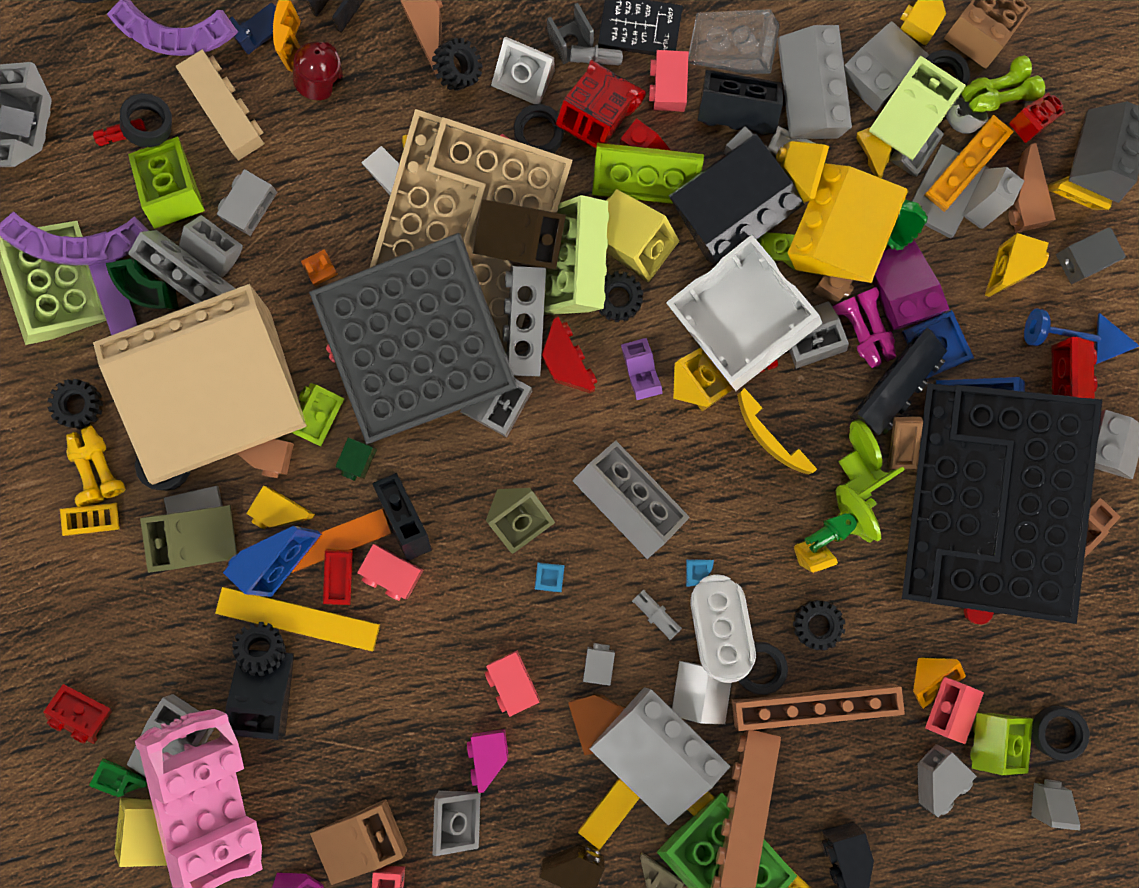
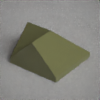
[486,488,555,554]

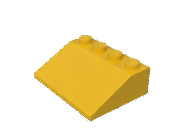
[788,163,908,283]

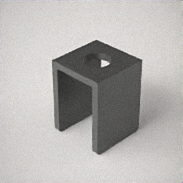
[547,2,594,65]
[1055,227,1126,285]

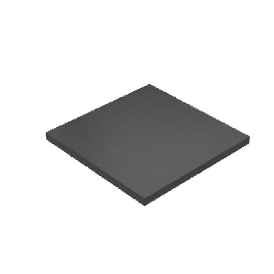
[309,233,518,445]

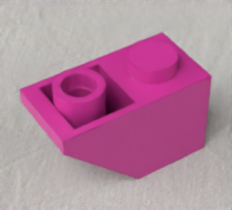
[467,729,509,793]

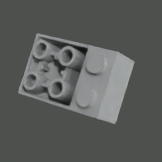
[127,694,215,776]

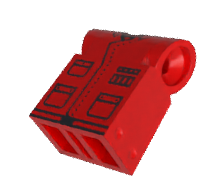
[556,60,646,148]

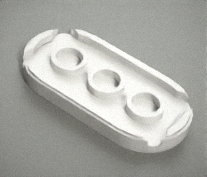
[690,575,756,683]

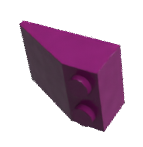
[872,240,949,332]

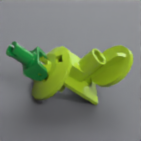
[805,419,905,553]

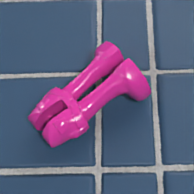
[832,287,896,368]

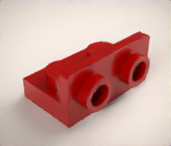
[43,684,112,744]

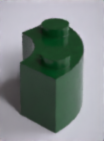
[106,259,179,310]

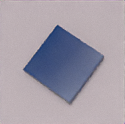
[902,310,974,379]

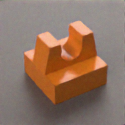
[301,249,338,286]

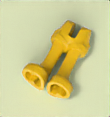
[66,425,126,507]

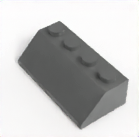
[1069,101,1139,203]

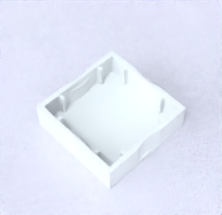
[666,235,822,391]

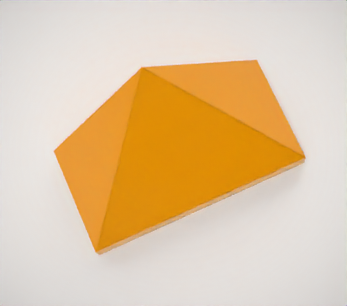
[913,658,966,709]

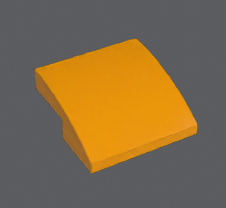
[273,0,301,72]

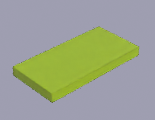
[592,143,704,204]

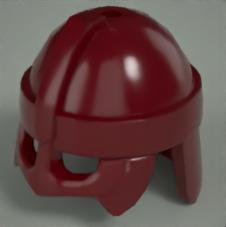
[293,42,343,100]

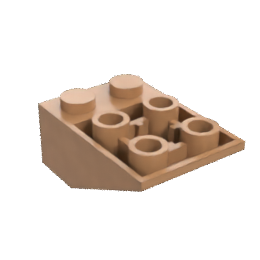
[944,0,1031,69]
[310,799,407,885]

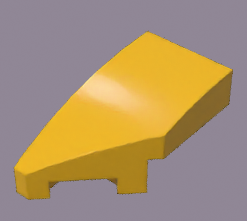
[856,127,892,179]

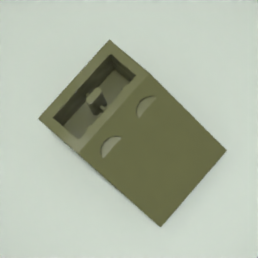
[140,505,237,573]

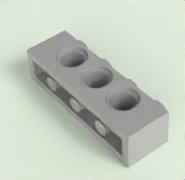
[128,230,236,304]
[503,265,546,376]

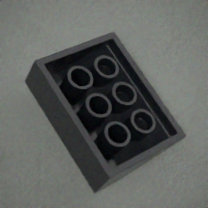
[669,134,805,265]

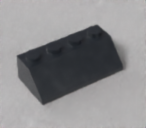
[850,328,947,437]

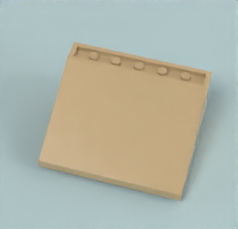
[93,284,307,485]

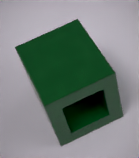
[335,437,377,481]

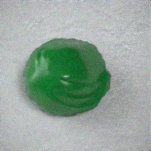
[887,199,928,250]

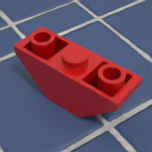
[1009,93,1065,143]
[542,317,597,393]

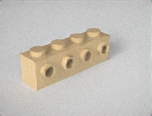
[176,49,265,161]

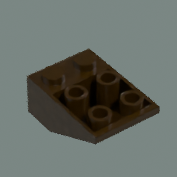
[472,199,566,270]

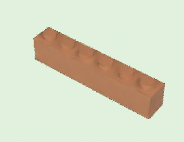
[732,684,905,731]
[711,730,781,888]

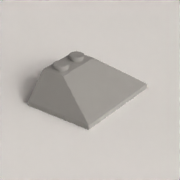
[0,62,52,167]

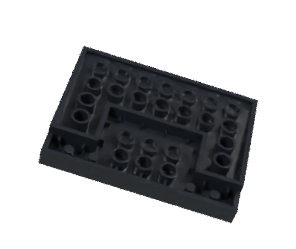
[902,383,1102,624]

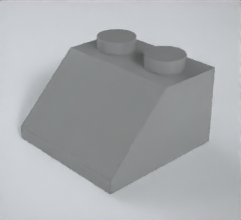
[1095,410,1139,479]

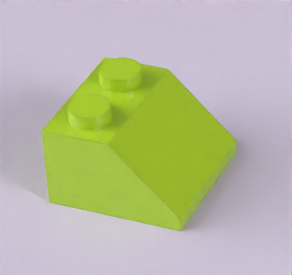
[970,713,1033,775]

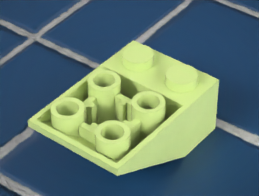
[869,55,966,161]

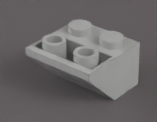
[789,301,849,369]
[460,379,533,438]
[918,744,977,817]

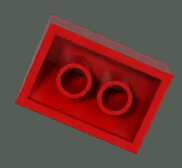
[1052,337,1098,399]

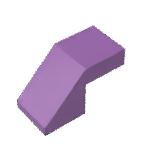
[621,338,663,400]

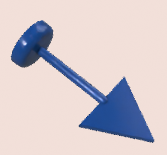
[1024,308,1139,364]

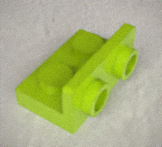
[291,383,345,446]

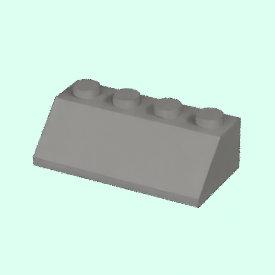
[778,25,852,139]
[573,441,690,559]

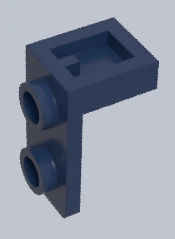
[229,3,276,55]

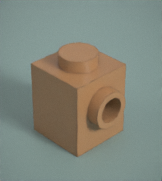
[812,275,854,305]

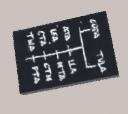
[598,0,683,56]

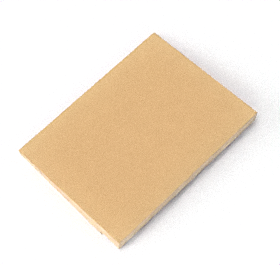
[370,109,572,352]

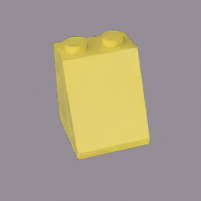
[606,189,679,282]
[114,798,167,867]

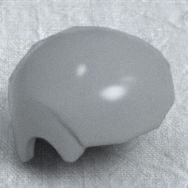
[946,97,988,134]

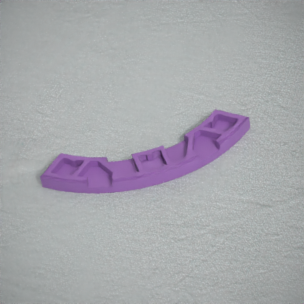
[107,0,238,56]
[0,211,149,265]

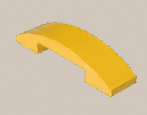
[737,388,817,474]

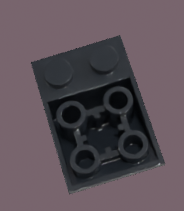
[225,649,294,740]
[821,822,874,888]

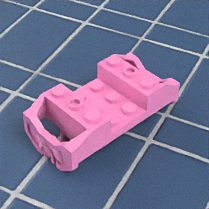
[135,709,263,888]

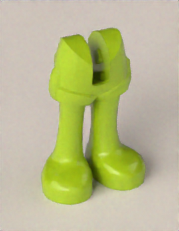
[961,55,1045,113]

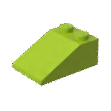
[128,137,205,229]

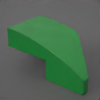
[89,758,147,798]

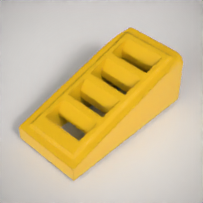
[60,503,120,536]
[794,542,838,573]

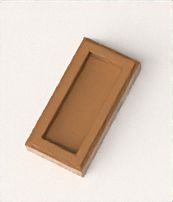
[888,417,923,469]

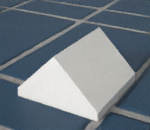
[491,37,555,104]
[672,661,731,724]

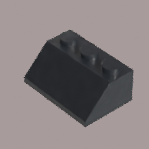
[697,70,783,135]

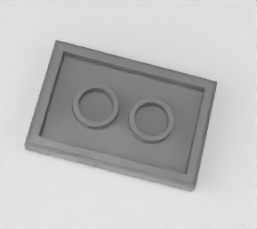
[911,144,989,239]

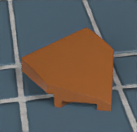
[568,693,626,755]

